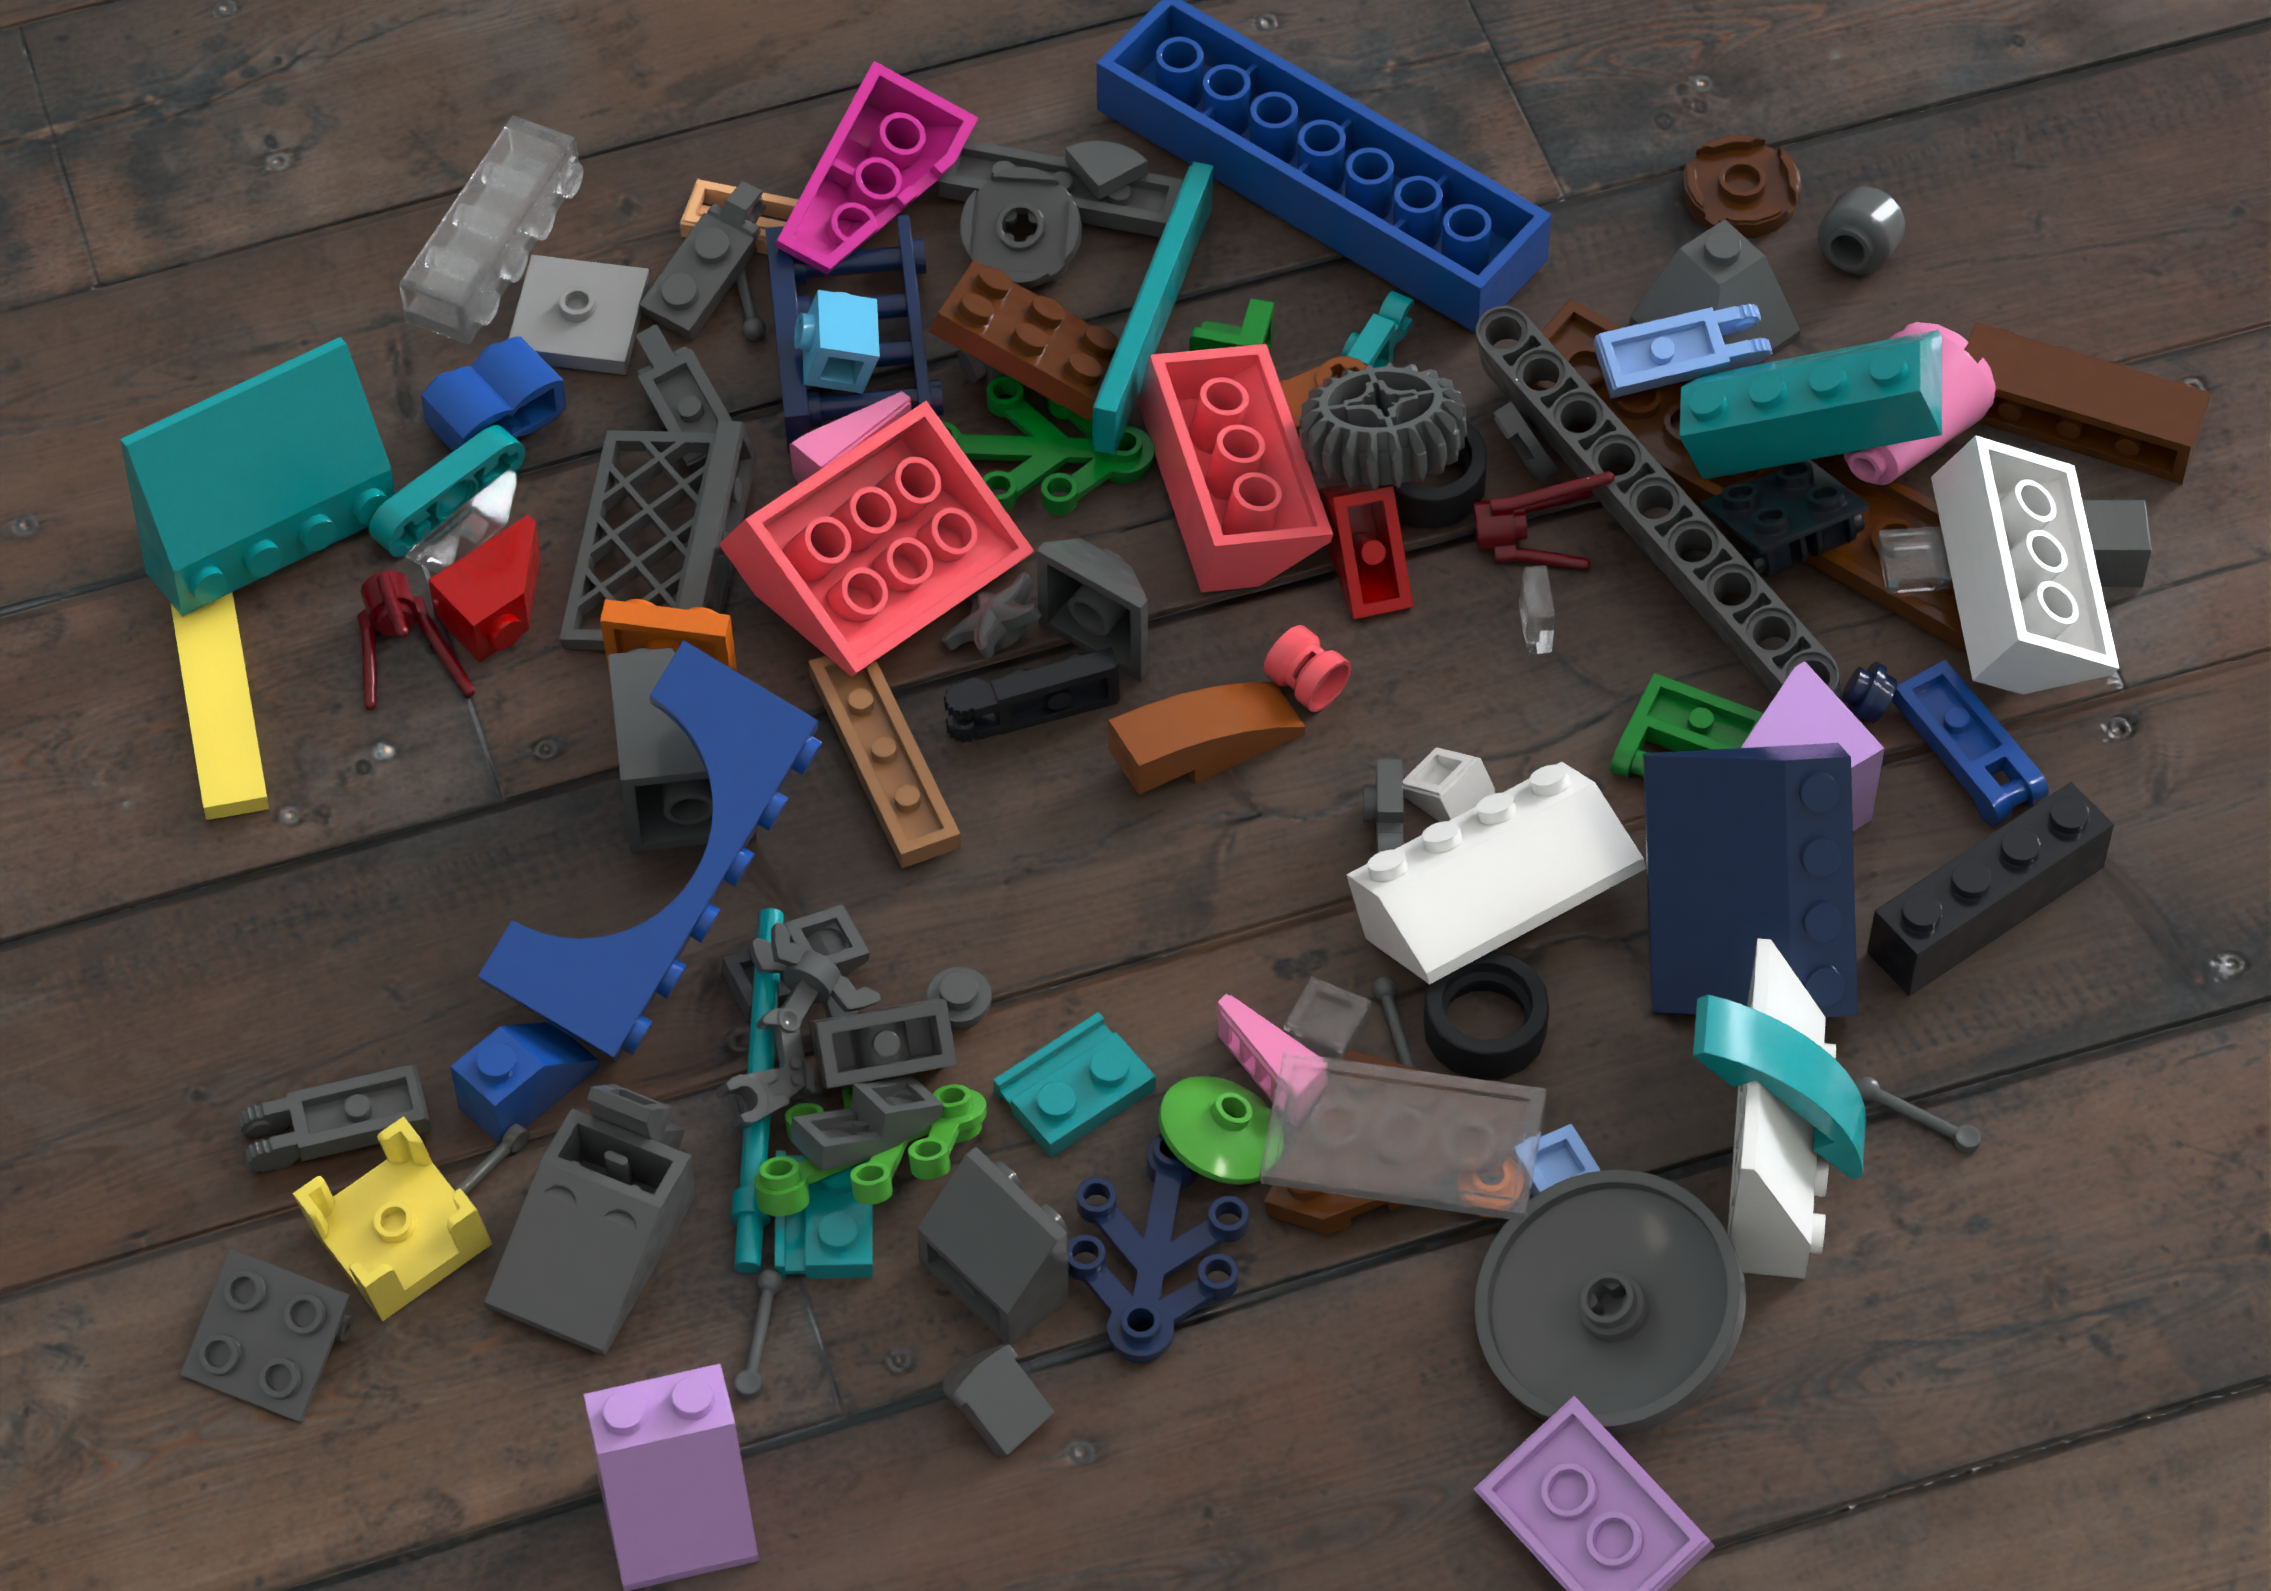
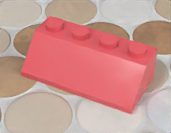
[1137,344,1333,593]

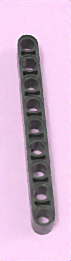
[1476,305,1842,701]

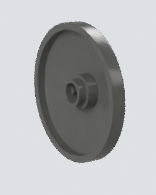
[1474,1170,1746,1435]

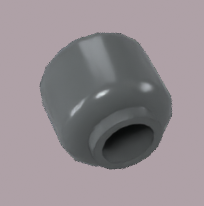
[1818,186,1905,276]

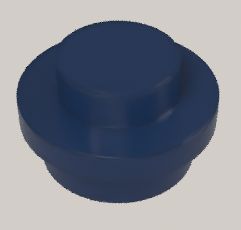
[1842,661,1897,723]

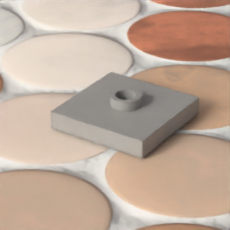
[508,255,650,375]

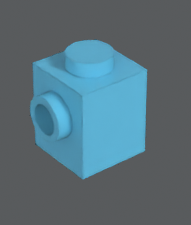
[794,290,880,394]

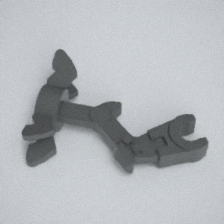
[715,922,881,1130]

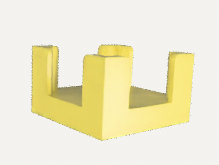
[293,1116,493,1322]

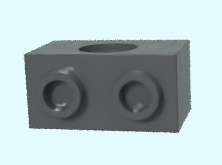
[808,998,957,1088]

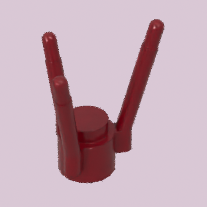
[1473,472,1615,570]
[357,570,475,711]

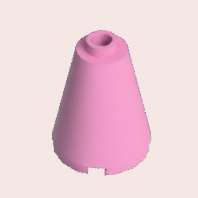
[1844,322,1996,485]

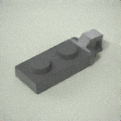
[639,181,766,341]
[635,324,732,475]

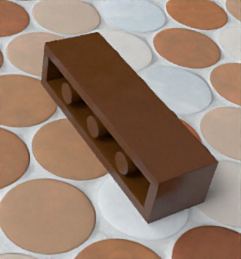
[1965,323,2211,484]

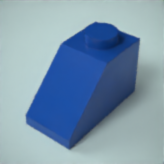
[450,1022,600,1145]

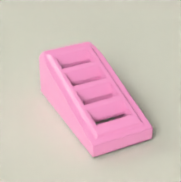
[789,391,911,483]
[1218,994,1329,1129]

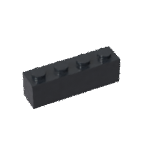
[1867,782,2114,996]

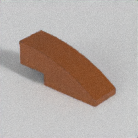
[1108,682,1305,795]

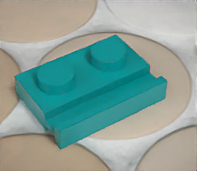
[993,1012,1156,1158]
[775,1150,873,1279]

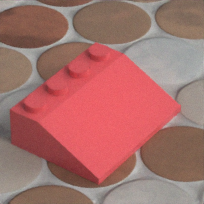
[718,401,1035,677]

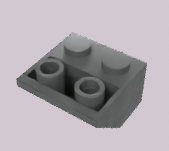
[917,1147,1069,1346]

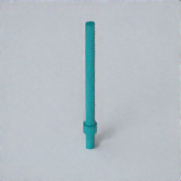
[731,908,784,1274]

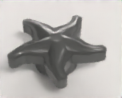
[942,572,1042,659]

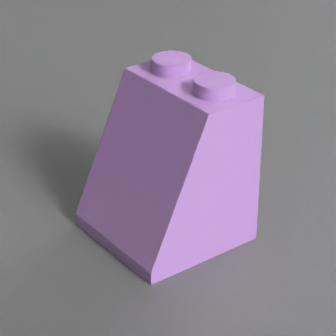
[1741,661,1885,831]
[584,1364,759,1591]

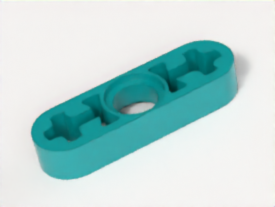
[369,425,525,557]

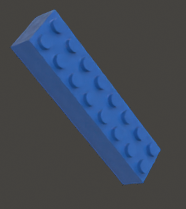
[1096,0,1552,334]

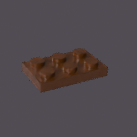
[928,260,1119,421]

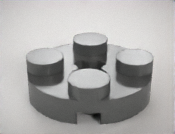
[960,167,1082,289]

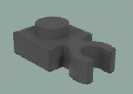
[1363,759,1404,854]

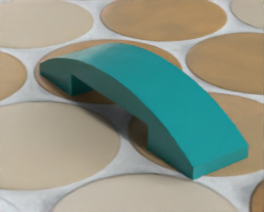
[1693,995,1866,1179]

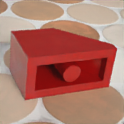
[1318,483,1414,619]
[428,515,541,663]

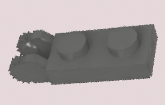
[237,1064,432,1173]

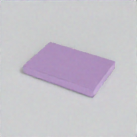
[1474,1396,1715,1591]

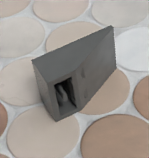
[484,1108,696,1356]

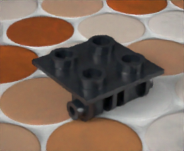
[1700,460,1870,577]

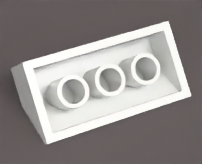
[1931,436,2119,695]
[1346,762,1646,984]

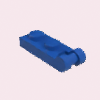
[1892,660,2049,826]

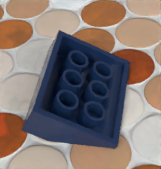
[1643,743,1858,1017]

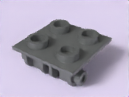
[180,1248,354,1423]

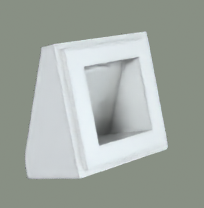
[1403,748,1495,822]

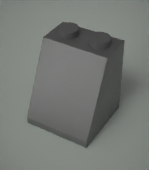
[608,648,757,852]

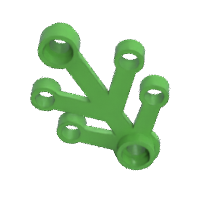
[754,1080,987,1217]

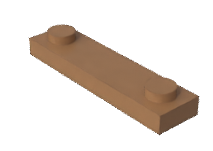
[808,655,961,869]

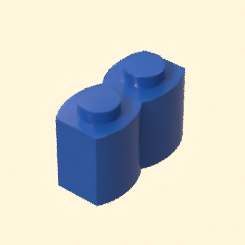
[421,336,567,451]

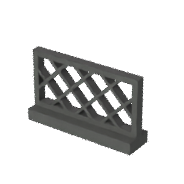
[559,421,757,650]

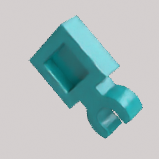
[1341,291,1414,368]

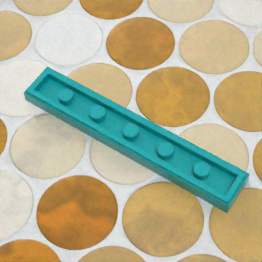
[1092,162,1214,455]

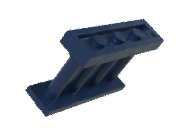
[765,215,944,454]

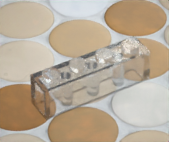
[399,115,583,345]

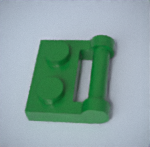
[1610,673,1764,778]

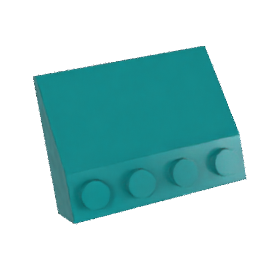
[120,337,395,616]

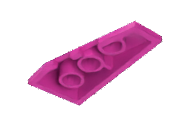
[774,61,978,275]

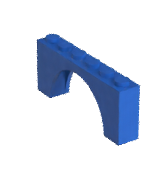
[478,640,823,1062]

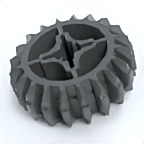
[1299,362,1467,491]

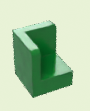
[1189,298,1274,353]

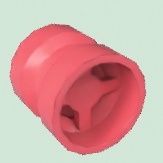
[1263,625,1352,712]

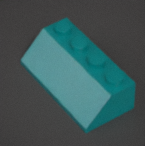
[1680,330,1942,480]

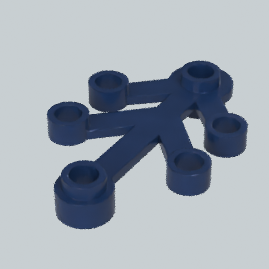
[1068,1134,1249,1363]

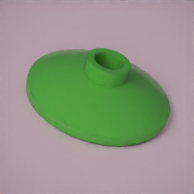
[1158,1076,1284,1185]

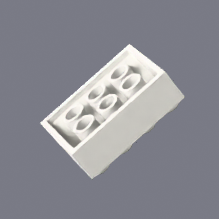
[1727,938,1836,1279]

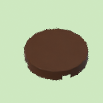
[1682,135,1801,238]

